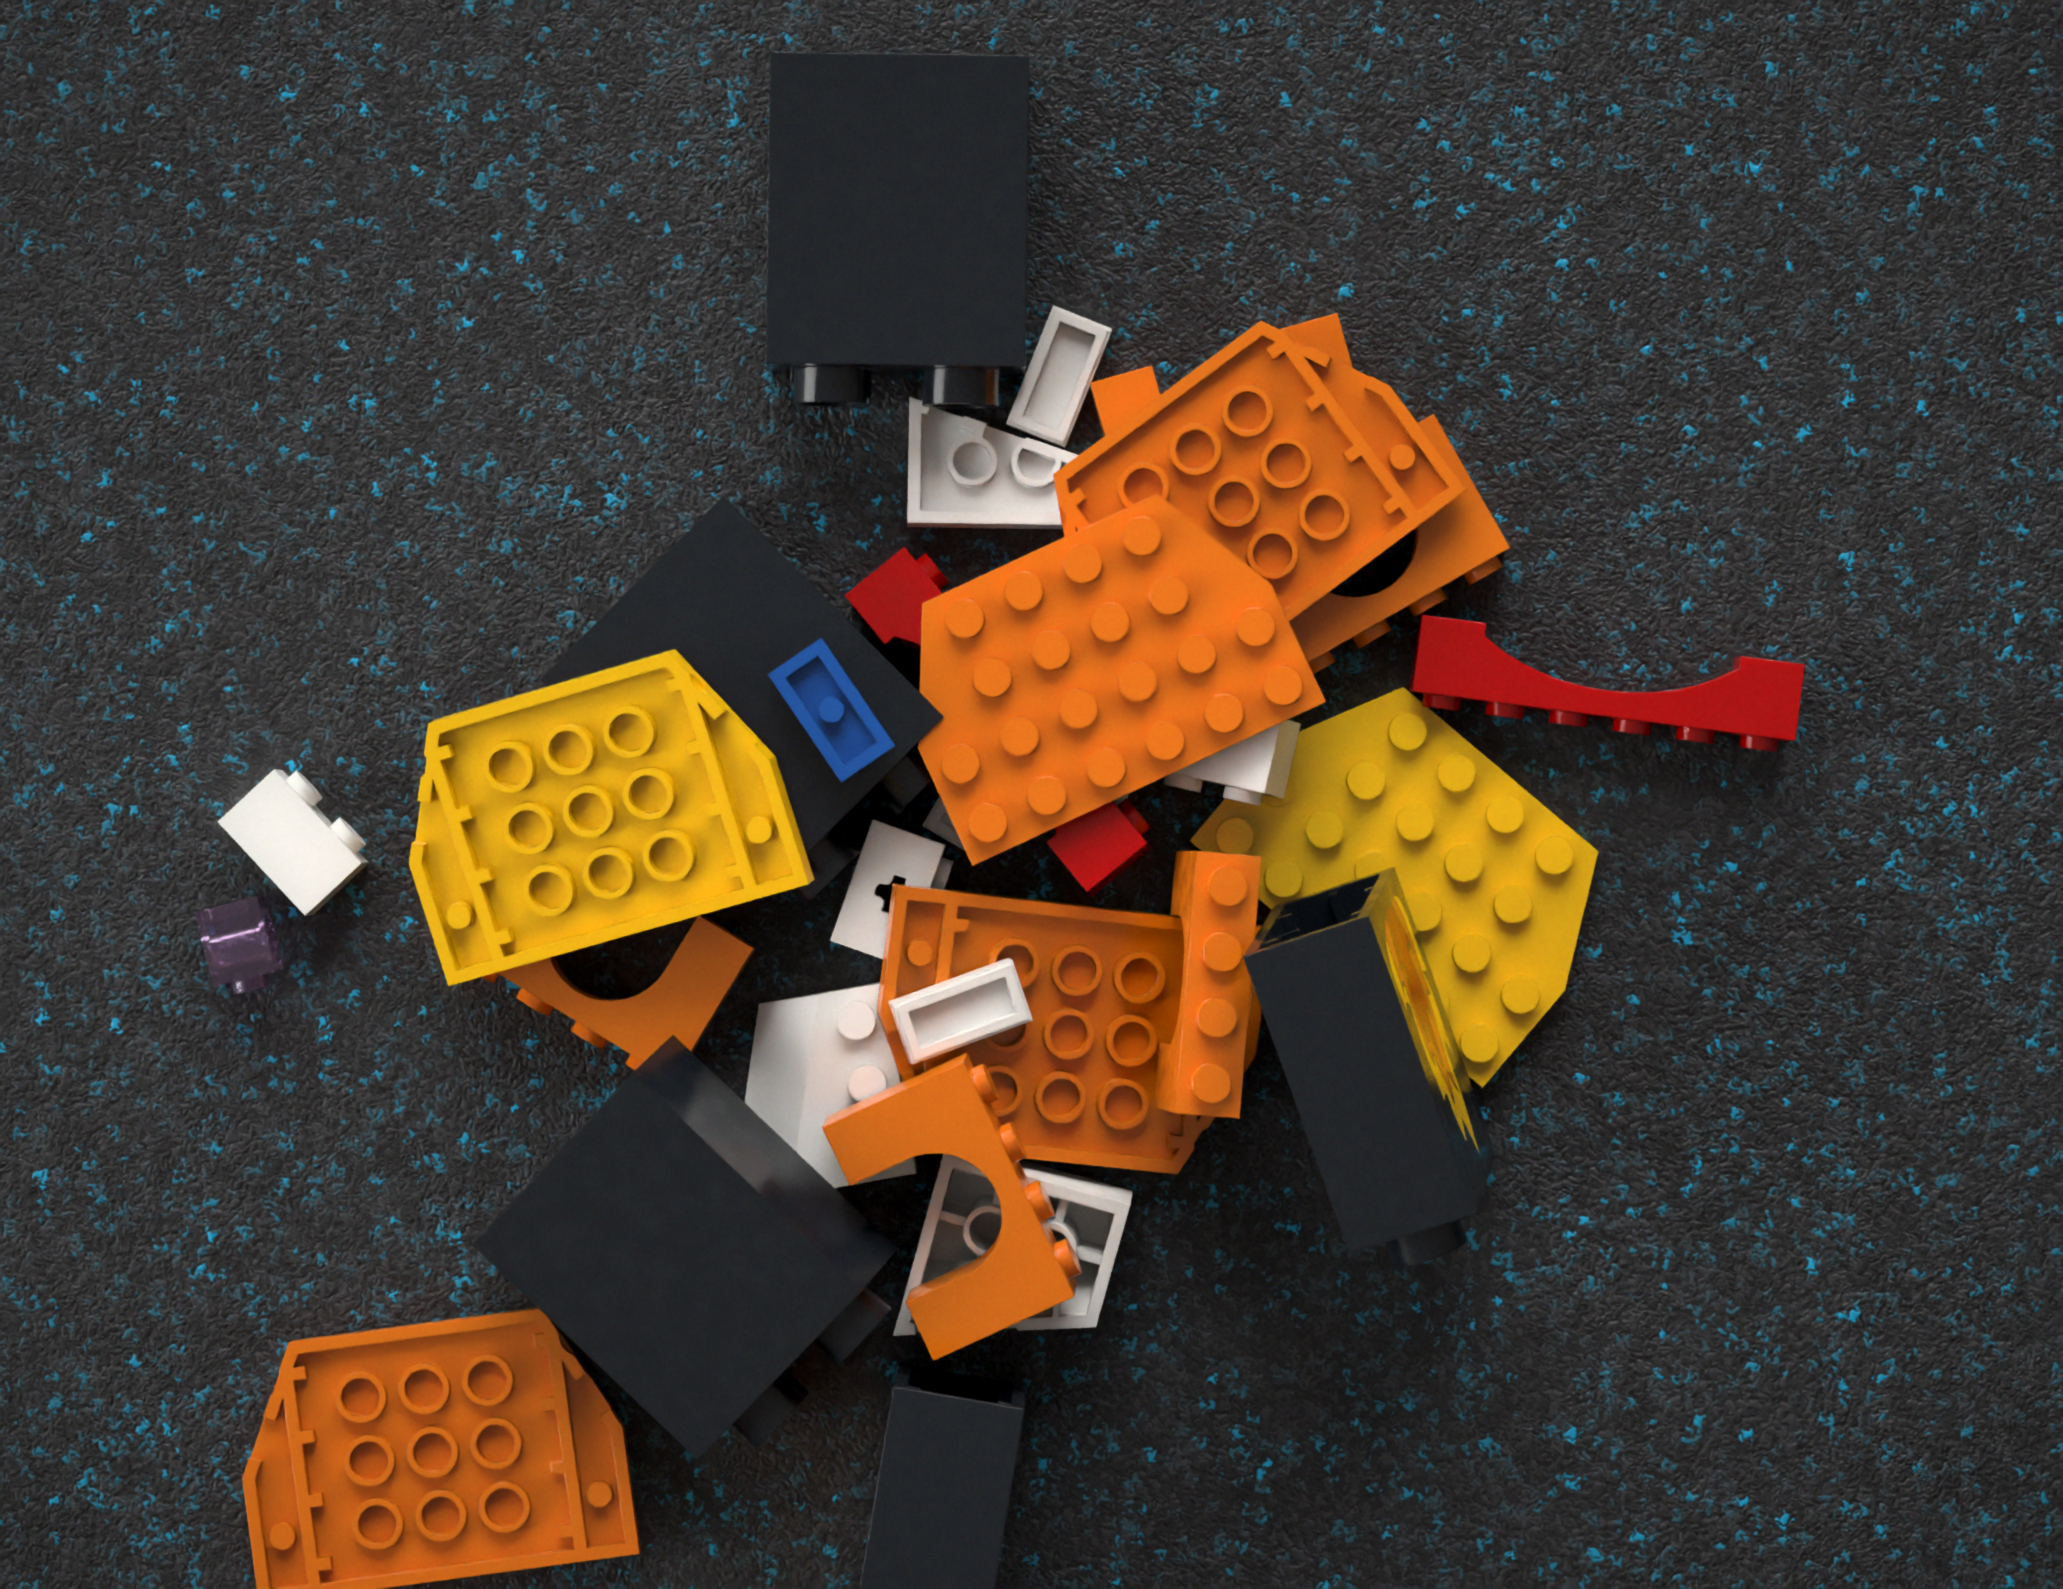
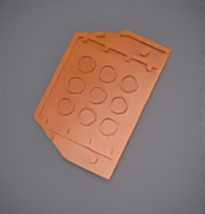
[1053,321,1467,621]
[918,494,1326,866]
[876,883,1262,1175]
[242,1307,641,1589]

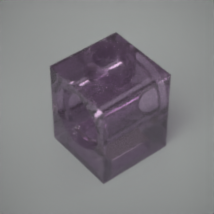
[195,896,284,995]

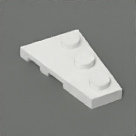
[907,397,1079,529]

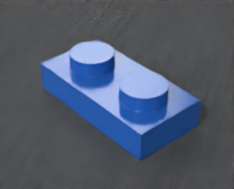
[768,638,896,783]

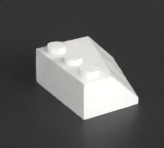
[744,982,918,1188]
[893,1154,1133,1336]

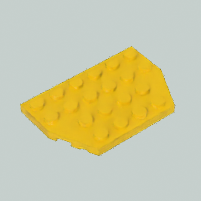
[409,649,814,986]
[1189,687,1599,1088]

